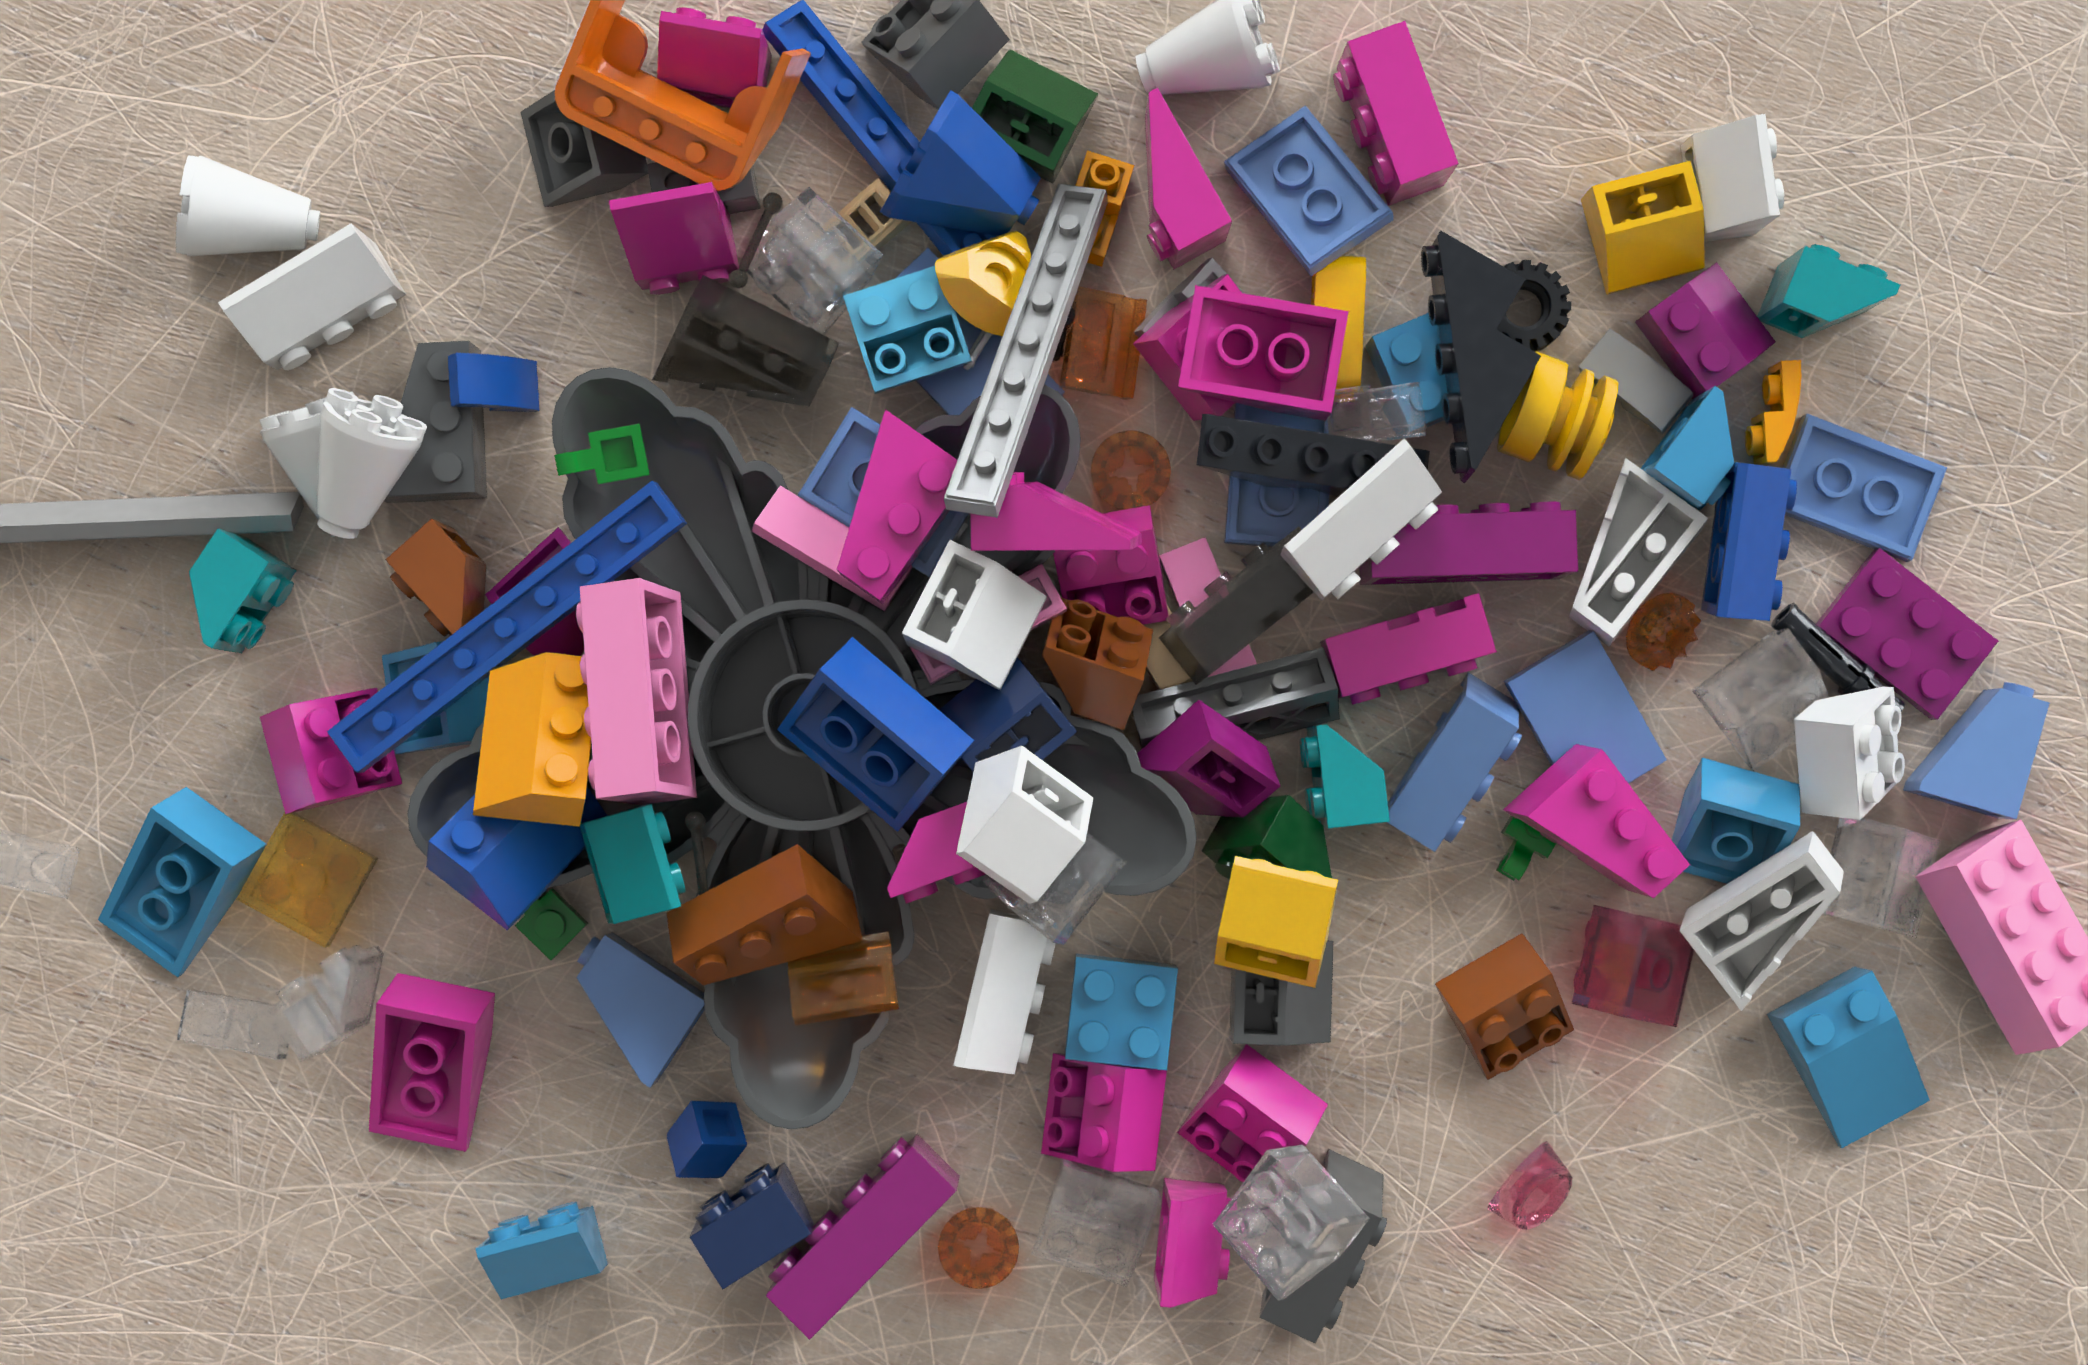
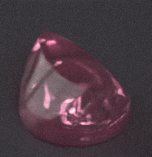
[1487,1140,1573,1230]

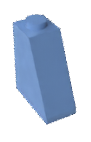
[1903,682,2050,820]
[576,932,705,1088]

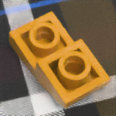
[1075,150,1135,267]
[1745,360,1801,466]

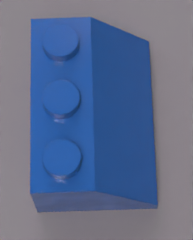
[1701,462,1797,621]
[777,637,974,832]
[426,786,607,931]

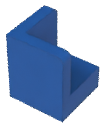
[667,1101,747,1178]

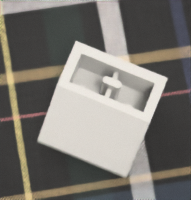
[1681,114,1784,242]
[902,540,1047,690]
[1794,686,1905,820]
[956,746,1093,904]

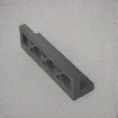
[1132,647,1340,749]

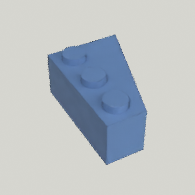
[1387,672,1522,852]

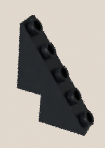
[1421,231,1541,483]
[1197,414,1430,497]

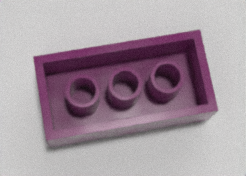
[1359,501,1578,585]
[765,1134,960,1340]

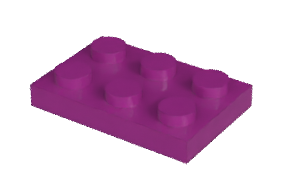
[1816,548,1999,720]

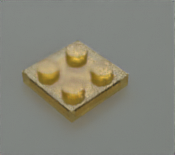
[236,812,378,948]

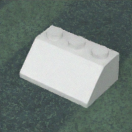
[218,224,406,370]
[1280,439,1442,601]
[953,909,1057,1075]

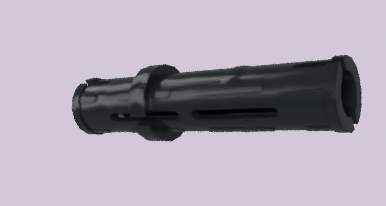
[1771,603,1905,712]

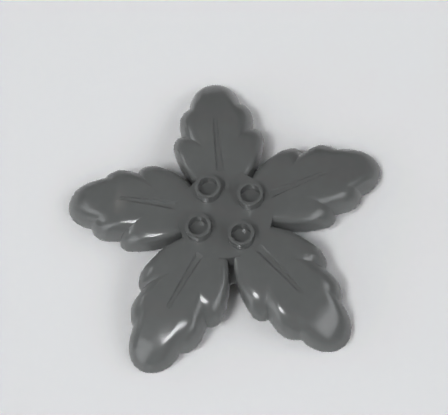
[407,367,1197,1130]

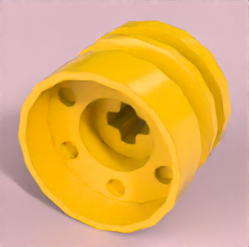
[1497,351,1618,480]

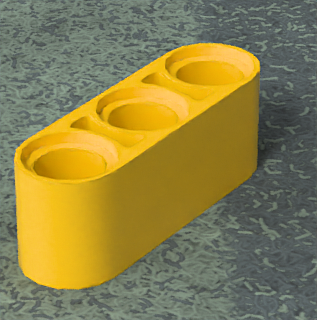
[1310,256,1366,401]

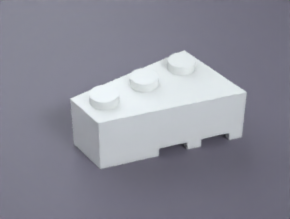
[1569,458,1708,647]
[1680,831,1844,1011]

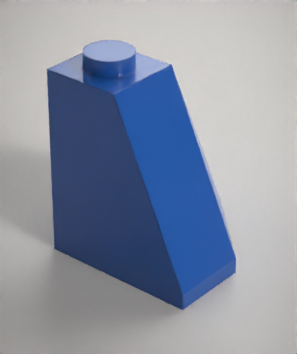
[880,90,1041,236]

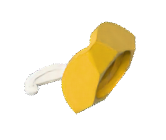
[935,231,1031,370]

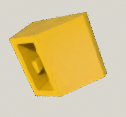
[1581,161,1705,295]
[1214,856,1338,988]

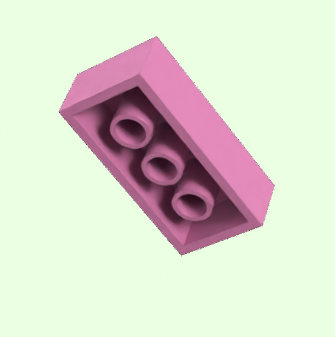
[576,578,697,805]
[1915,820,2088,1055]

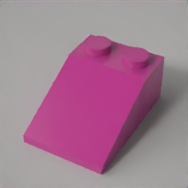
[1145,87,1232,270]
[609,182,740,295]
[1178,285,1349,421]
[970,472,1142,551]
[369,973,495,1152]
[1154,1178,1235,1308]

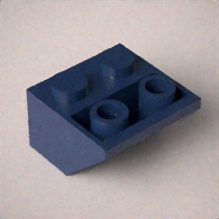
[939,657,1077,772]
[690,1162,814,1290]

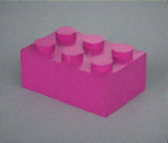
[1333,21,1459,206]

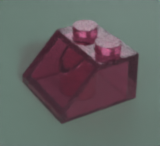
[1571,905,1694,1027]

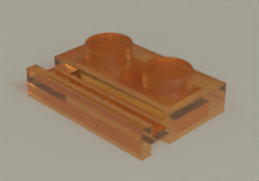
[1059,286,1147,400]
[788,932,899,1026]

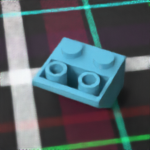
[843,266,972,394]

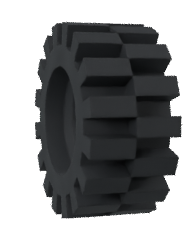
[1497,260,1572,351]

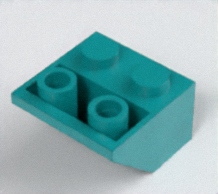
[1757,244,1901,338]
[189,529,297,654]
[1299,724,1390,829]
[580,804,686,924]

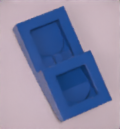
[448,353,540,412]

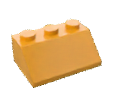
[473,652,591,827]

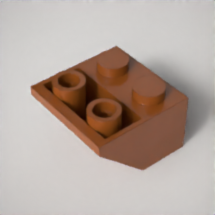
[385,518,486,637]
[1042,597,1153,730]
[1435,933,1574,1080]

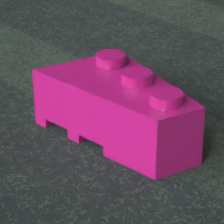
[837,409,957,605]
[1320,593,1497,705]
[1503,744,1690,898]

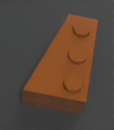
[666,844,863,986]

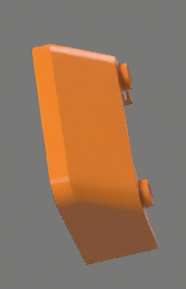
[555,0,811,191]

